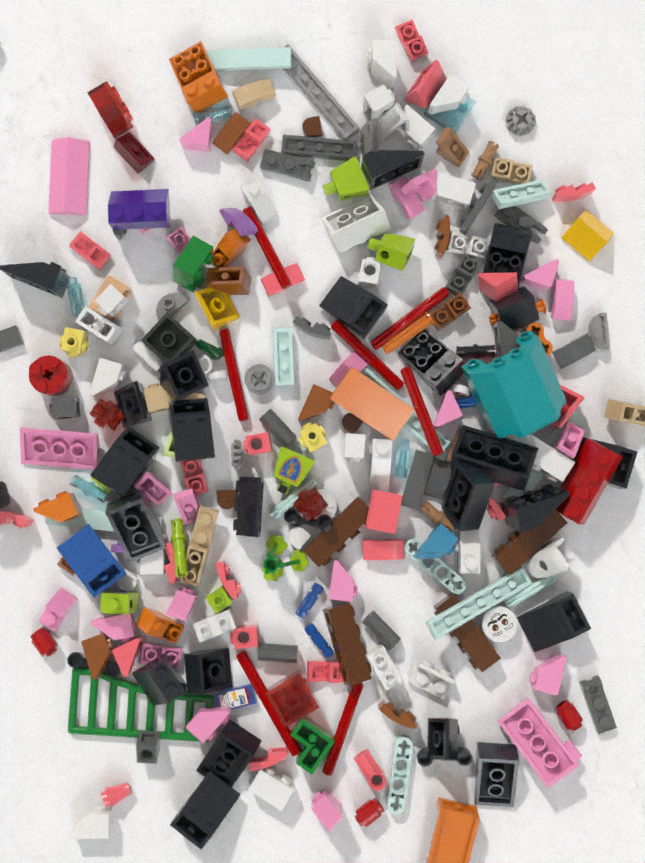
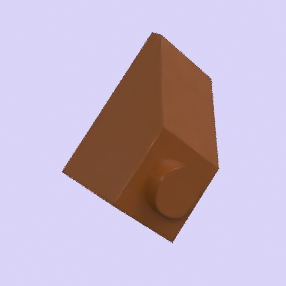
[206,267,251,295]
[298,384,335,422]
[81,633,114,681]

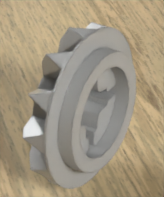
[506,105,536,136]
[244,364,275,395]
[231,440,242,470]

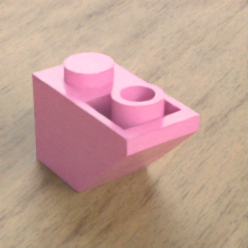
[185,706,231,743]

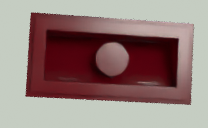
[114,132,155,173]

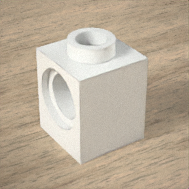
[358,257,381,288]
[94,284,128,317]

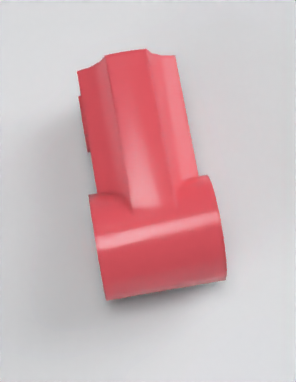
[354,748,386,791]

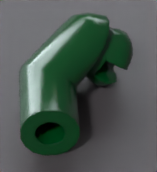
[196,339,224,360]

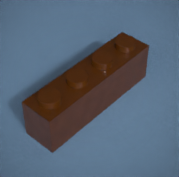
[303,496,369,567]
[491,509,568,575]
[434,593,501,672]
[322,602,372,686]

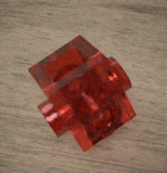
[89,399,125,431]
[294,487,328,522]

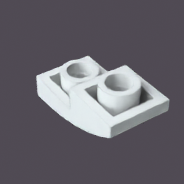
[445,232,489,259]

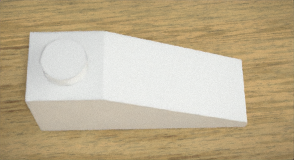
[369,439,392,497]
[457,529,481,574]

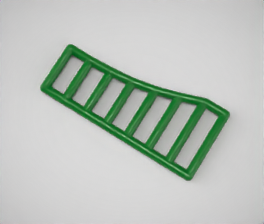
[68,667,214,742]

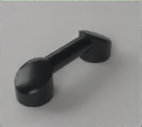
[284,508,333,532]
[67,652,121,678]
[417,747,472,767]

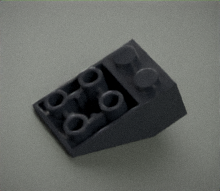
[483,223,532,288]
[319,276,388,339]
[397,329,465,396]
[168,398,215,462]
[90,426,160,498]
[569,437,638,489]
[500,484,570,532]
[516,591,592,652]
[170,770,241,850]

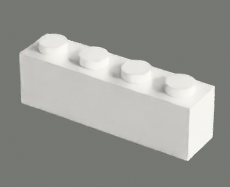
[505,434,575,484]

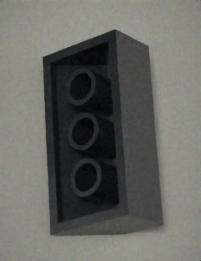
[449,425,539,492]

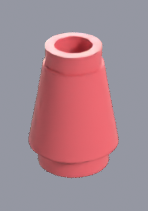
[101,782,132,807]

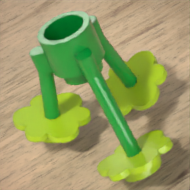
[262,534,309,581]

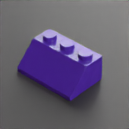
[108,189,170,230]

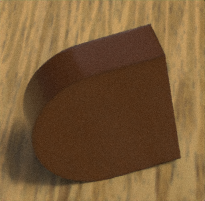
[302,116,322,137]
[342,413,363,434]
[217,490,237,509]

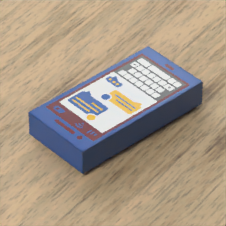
[214,683,257,710]

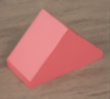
[478,272,518,302]
[112,636,144,677]

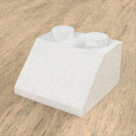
[367,39,397,92]

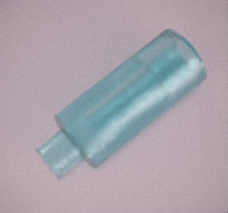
[67,277,85,316]
[394,439,411,478]

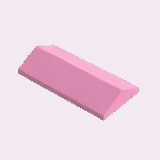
[48,137,90,215]
[20,427,100,470]
[498,698,580,788]

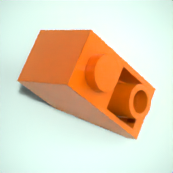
[212,228,251,268]
[33,491,83,522]
[136,607,185,643]

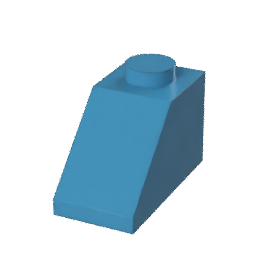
[413,524,458,559]

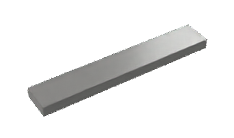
[284,44,360,140]

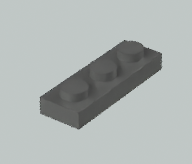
[460,178,498,234]

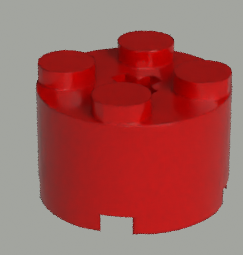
[29,356,73,396]

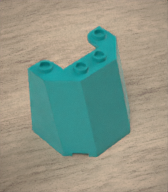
[461,330,567,438]

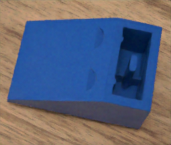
[56,524,127,598]

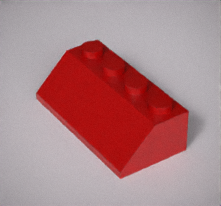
[556,438,623,525]

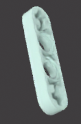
[404,538,466,594]
[387,735,413,815]

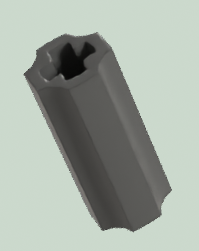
[259,409,297,448]
[362,611,401,650]
[258,643,298,663]

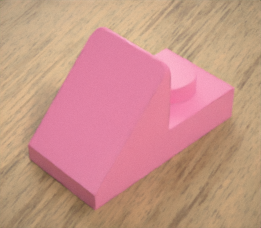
[401,169,437,202]
[552,421,585,458]
[174,489,200,525]
[39,588,77,632]

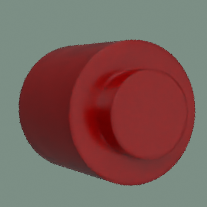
[30,627,59,657]
[555,700,583,731]
[354,798,385,827]

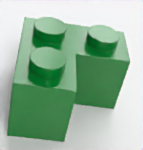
[173,235,214,293]
[291,714,335,775]

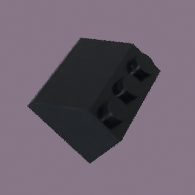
[441,461,495,532]
[233,477,264,537]

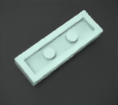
[491,179,551,209]
[273,328,294,386]

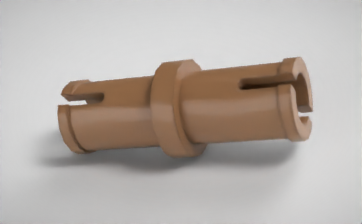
[471,141,499,181]
[419,500,456,532]

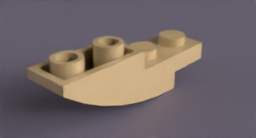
[179,505,219,587]

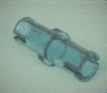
[193,105,232,125]
[70,474,108,504]

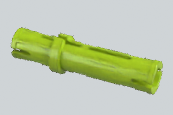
[171,518,188,577]

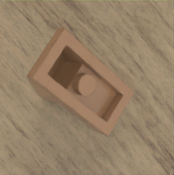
[436,127,469,167]

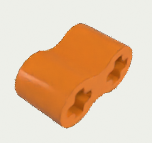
[523,322,553,356]

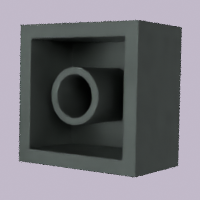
[141,312,197,363]

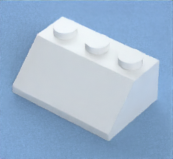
[321,194,390,253]

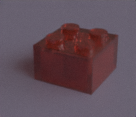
[87,81,134,139]
[265,669,320,728]

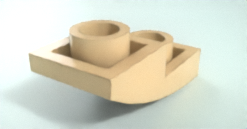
[232,79,276,109]
[491,158,533,184]

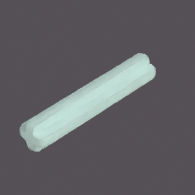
[270,477,317,520]
[503,576,556,609]

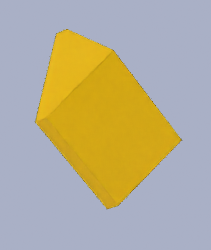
[561,209,614,262]
[194,288,240,331]

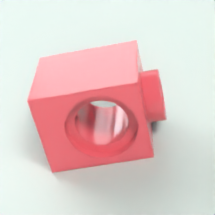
[243,432,272,456]
[230,624,259,649]

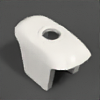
[525,537,577,578]

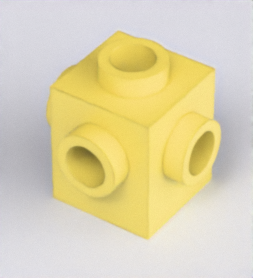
[59,327,89,358]
[298,422,327,453]

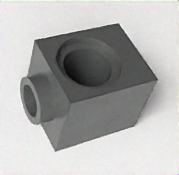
[49,397,81,419]
[136,731,160,764]

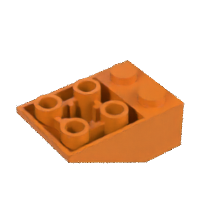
[169,41,229,114]

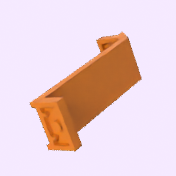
[426,797,480,863]

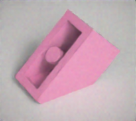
[329,559,358,602]
[166,587,198,621]
[91,613,137,642]
[529,653,567,696]
[311,788,343,832]

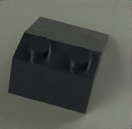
[361,150,425,191]
[0,262,71,298]
[105,489,166,562]
[196,719,262,787]
[474,742,519,807]

